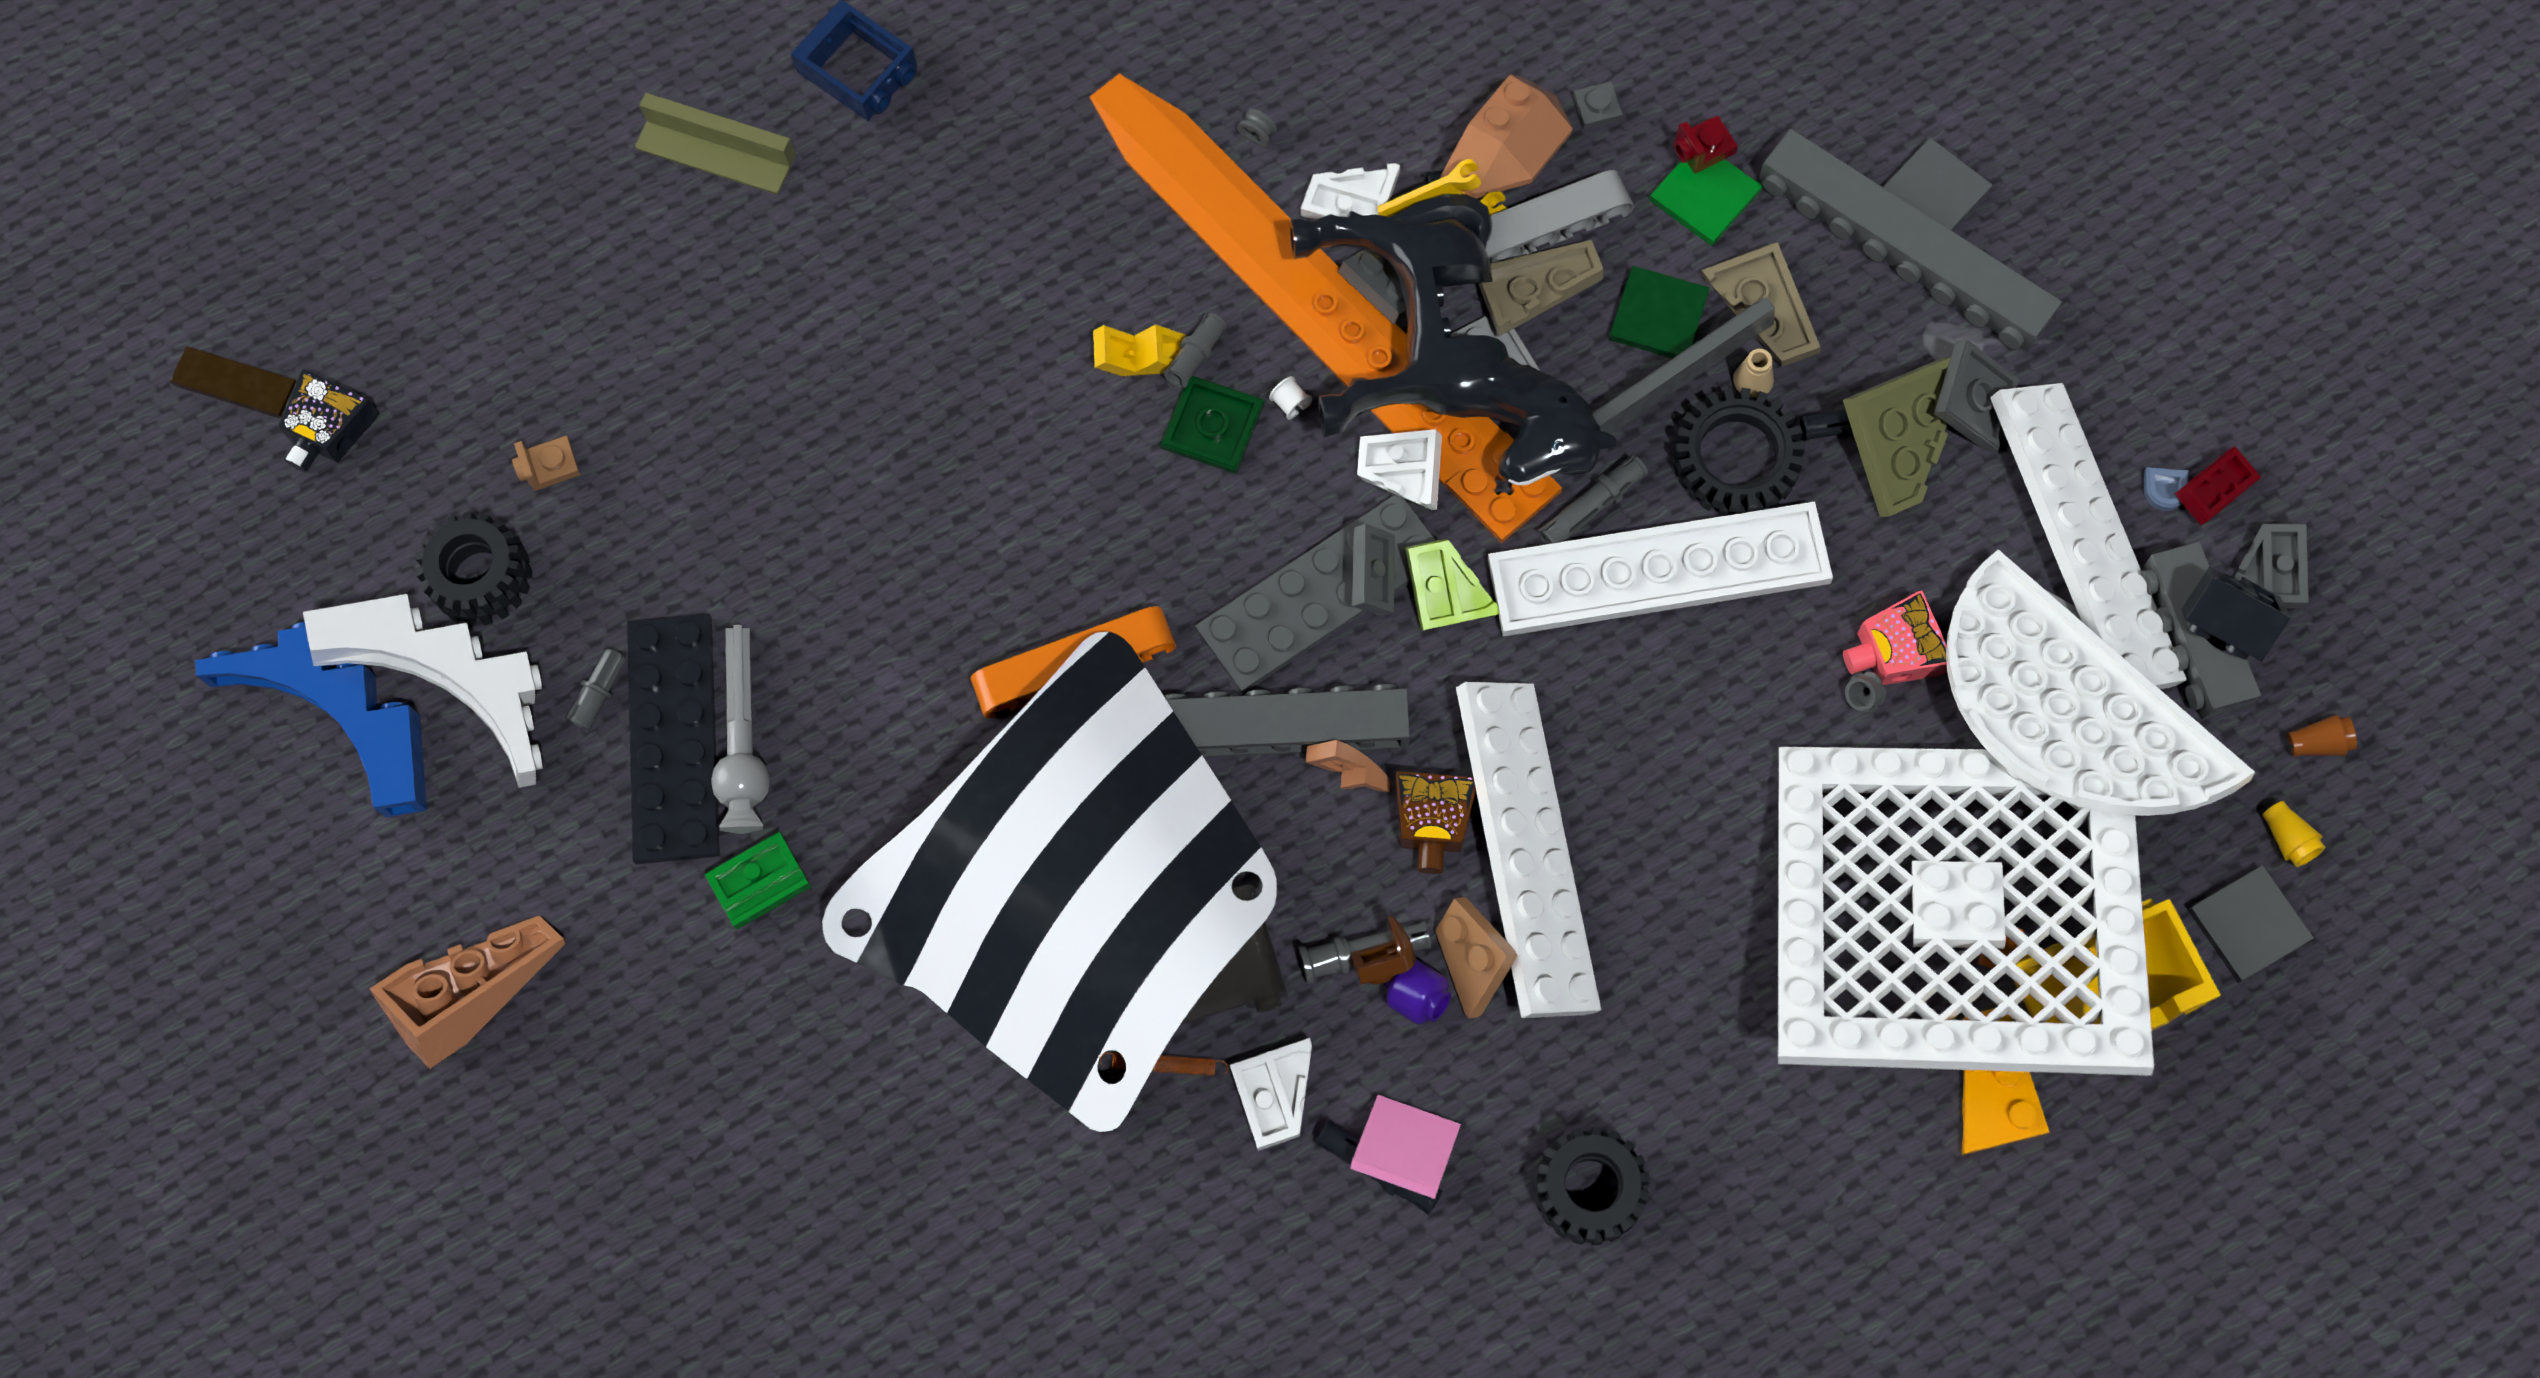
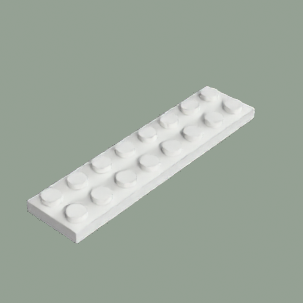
[1990,383,2187,689]
[1488,502,1833,636]
[1456,682,1601,1018]

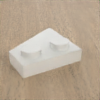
[1357,429,1442,510]
[1230,1038,1312,1151]

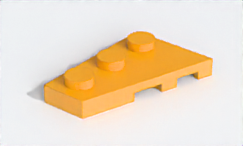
[1962,1008,2049,1155]

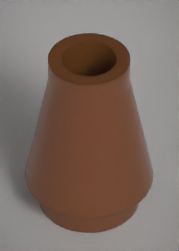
[2287,714,2357,757]

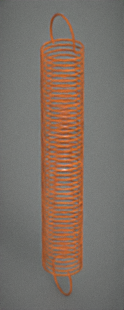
[1100,1052,1229,1076]

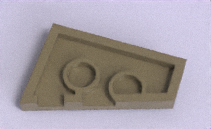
[1478,240,1603,337]
[1701,242,1821,367]

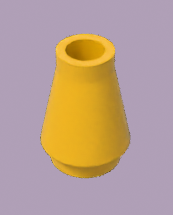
[2262,801,2325,867]

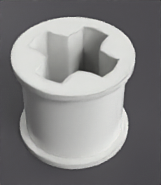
[1269,376,1312,420]

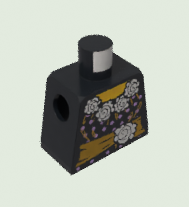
[279,369,380,473]

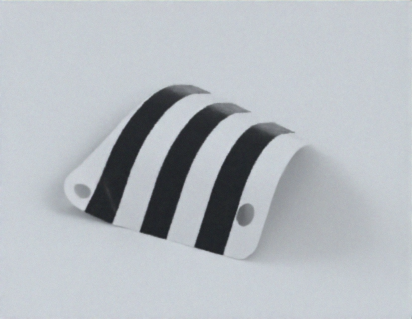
[822,632,1277,1132]

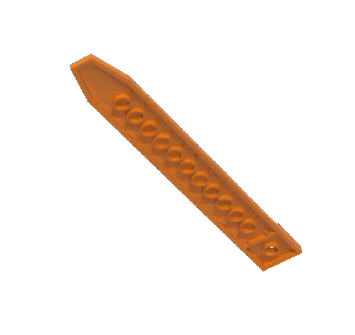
[1090,74,1562,544]

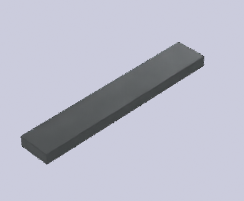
[1593,297,1775,434]

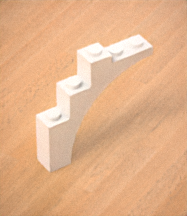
[303,594,543,788]

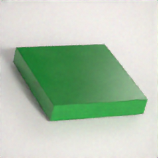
[1649,159,1762,246]

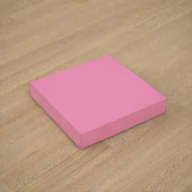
[1350,1095,1461,1199]

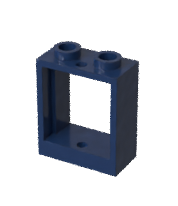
[791,0,918,122]

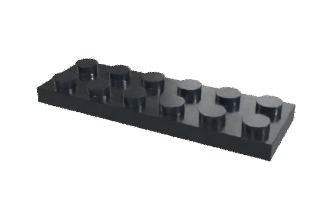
[627,614,720,865]

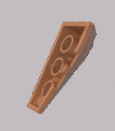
[370,915,565,1069]

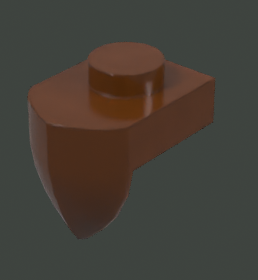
[1350,916,1416,984]

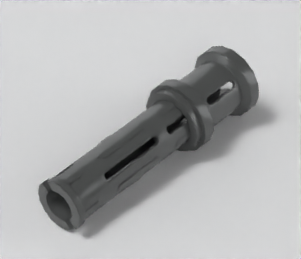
[1298,921,1431,984]

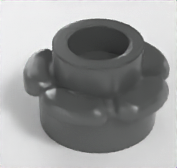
[1845,671,1887,712]

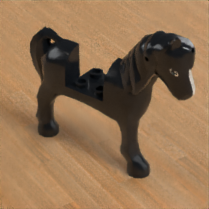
[1289,194,1617,486]

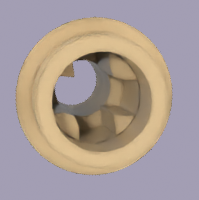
[1733,349,1774,398]

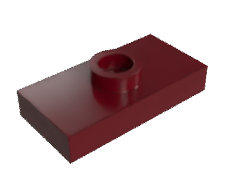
[2174,446,2261,526]

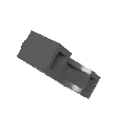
[2141,542,2262,720]

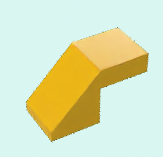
[1093,324,1186,376]

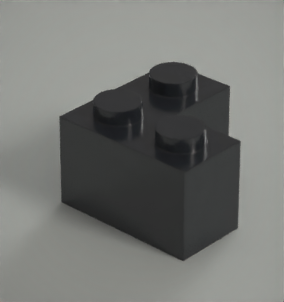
[2181,566,2291,662]

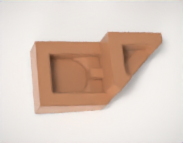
[1306,740,1391,792]

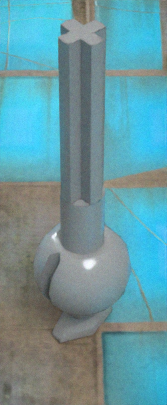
[711,625,770,834]

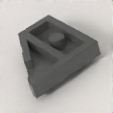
[2234,524,2309,608]

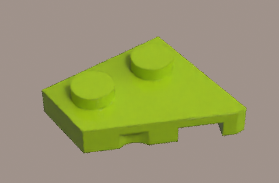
[1405,539,1499,630]

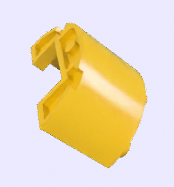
[2012,898,2221,1031]

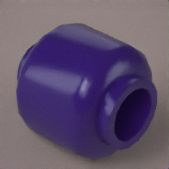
[1384,960,1451,1025]

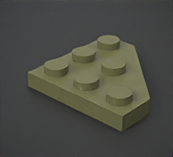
[1843,357,1951,517]

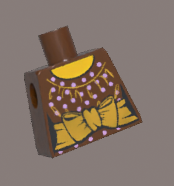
[1395,771,1476,874]

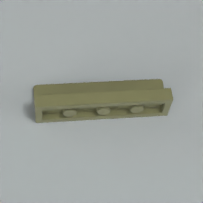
[635,92,796,194]

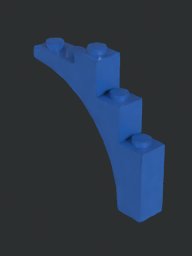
[195,622,427,817]

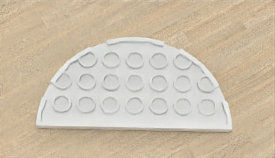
[1946,550,2255,816]

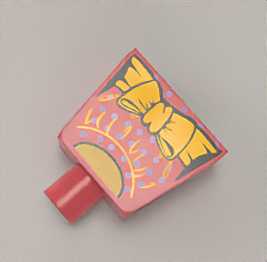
[1843,590,1947,685]

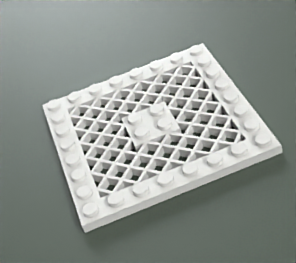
[1778,747,2154,1076]

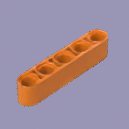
[970,606,1177,718]

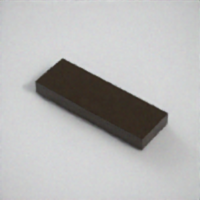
[170,346,297,419]

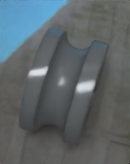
[1237,109,1277,147]

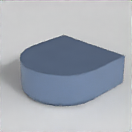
[2144,467,2188,511]

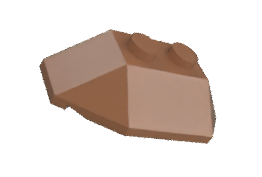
[1441,75,1573,198]

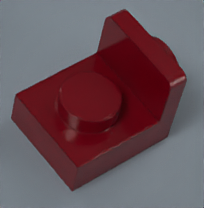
[1674,115,1738,174]

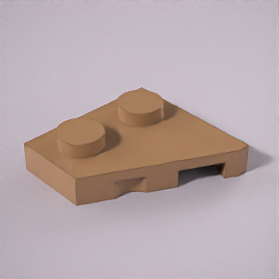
[1435,897,1518,1019]

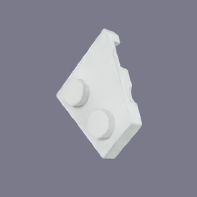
[1301,163,1400,220]

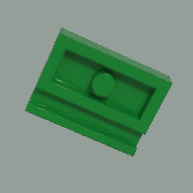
[704,832,811,930]

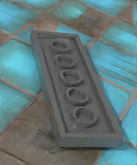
[1195,495,1436,694]

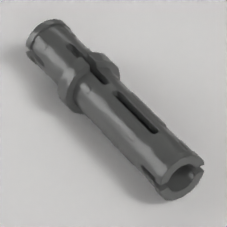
[1538,454,1648,544]

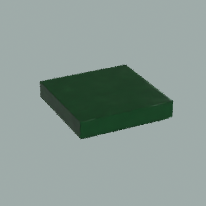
[1609,265,1710,359]
[1160,376,1265,474]

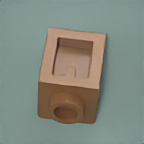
[512,435,581,491]

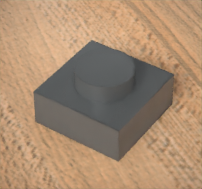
[1573,81,1623,130]

